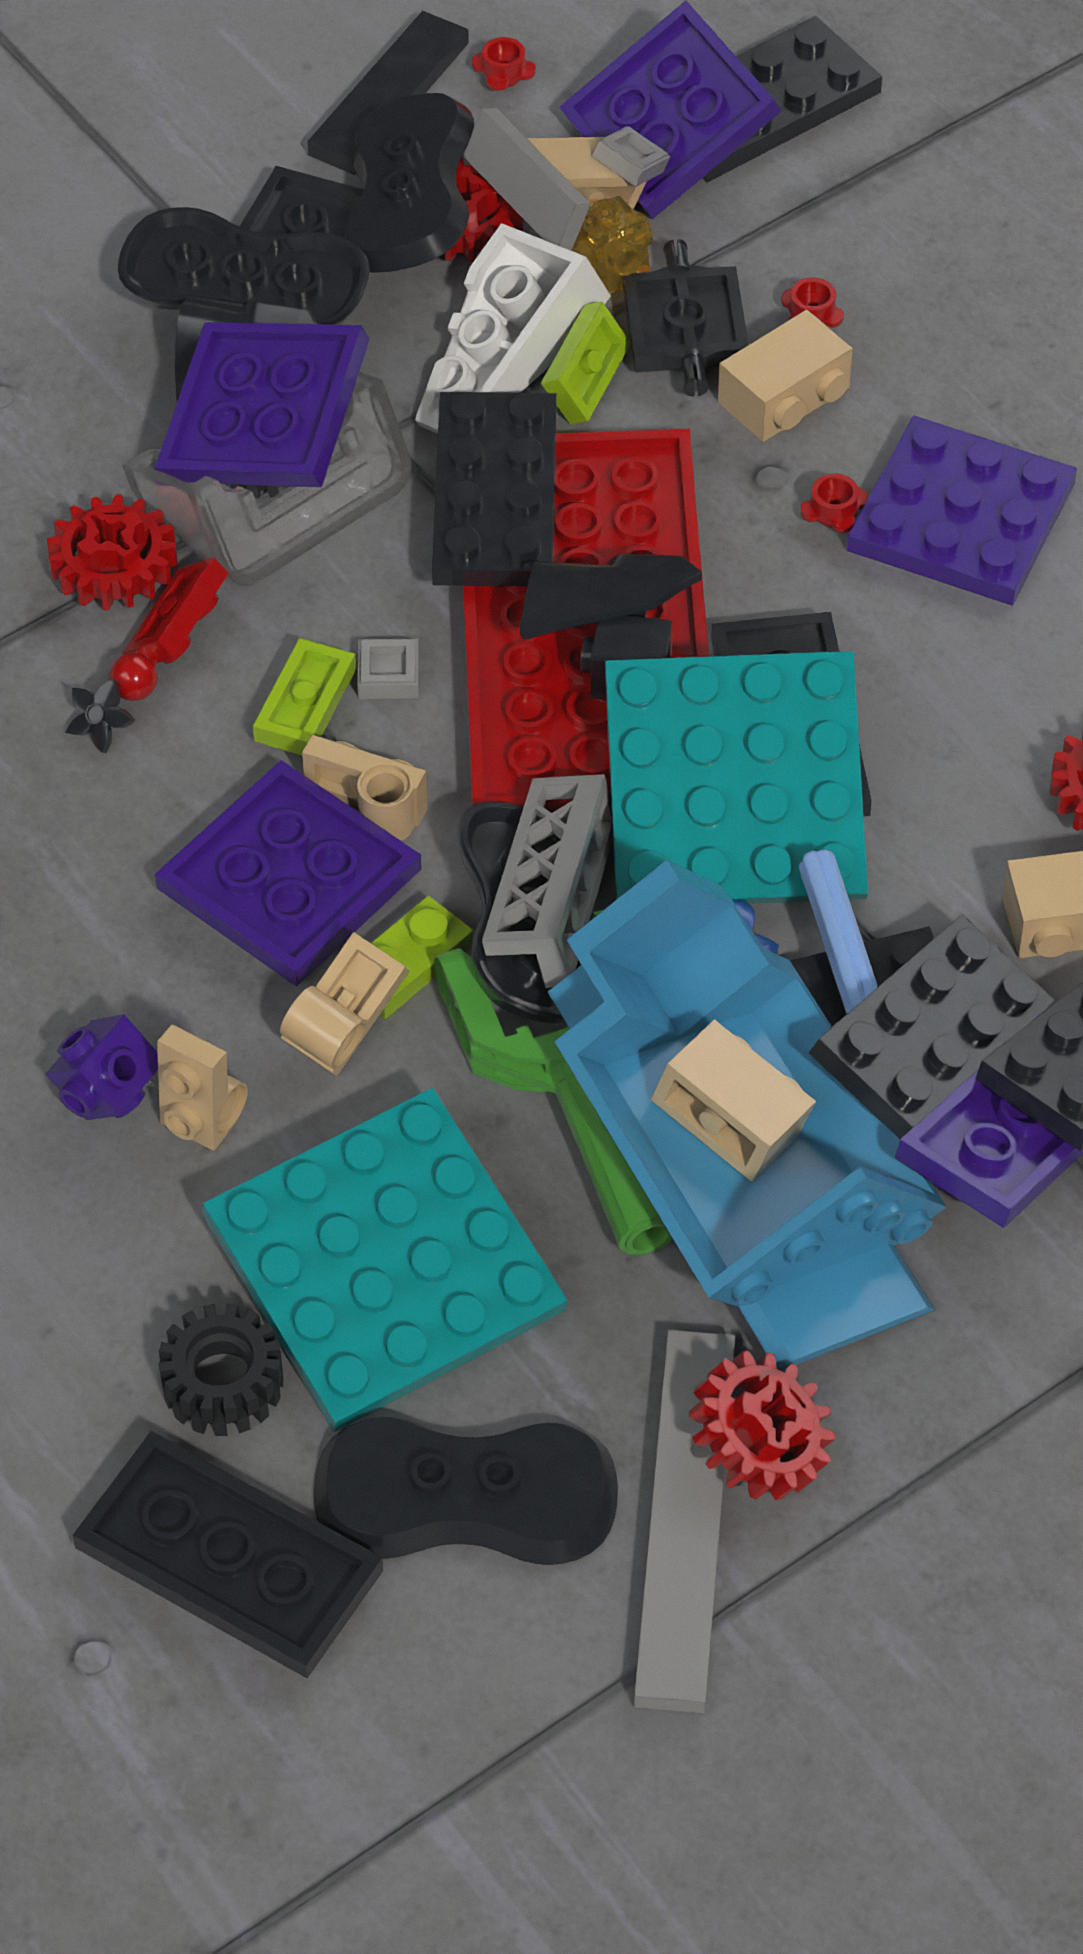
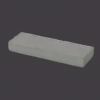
[463,108,591,251]

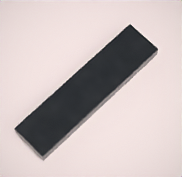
[307,10,469,175]

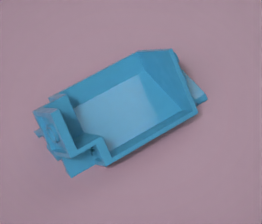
[548,860,947,1371]

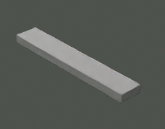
[634,1330,735,1713]

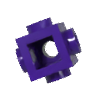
[45,1014,158,1120]

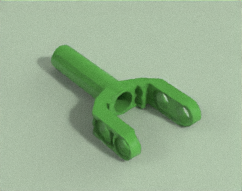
[434,909,673,1256]

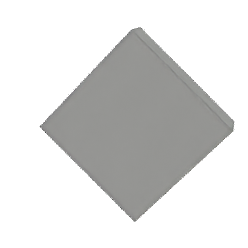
[592,126,670,187]
[358,638,419,700]

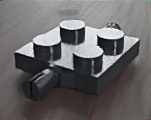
[623,239,749,397]

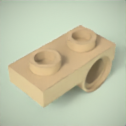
[302,735,428,841]
[280,932,410,1077]
[157,1024,248,1151]

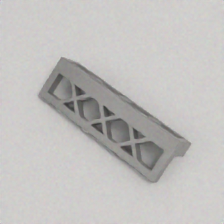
[482,774,613,988]

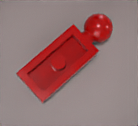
[109,557,229,701]

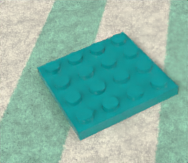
[605,651,868,904]
[202,1087,568,1432]

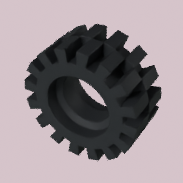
[158,1303,284,1436]

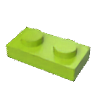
[541,301,631,425]
[253,638,356,755]
[371,895,474,1020]

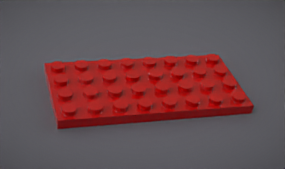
[463,428,709,813]

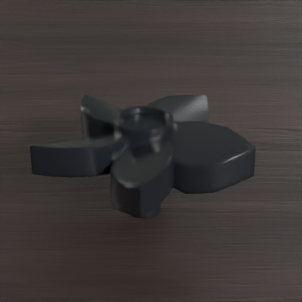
[65,679,135,753]

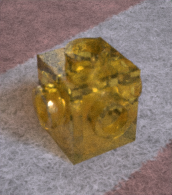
[572,195,653,294]

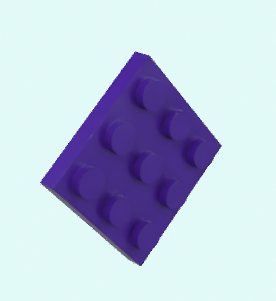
[559,0,782,219]
[155,322,370,487]
[847,415,1077,606]
[155,760,422,987]

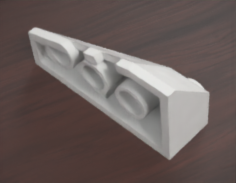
[415,223,611,434]

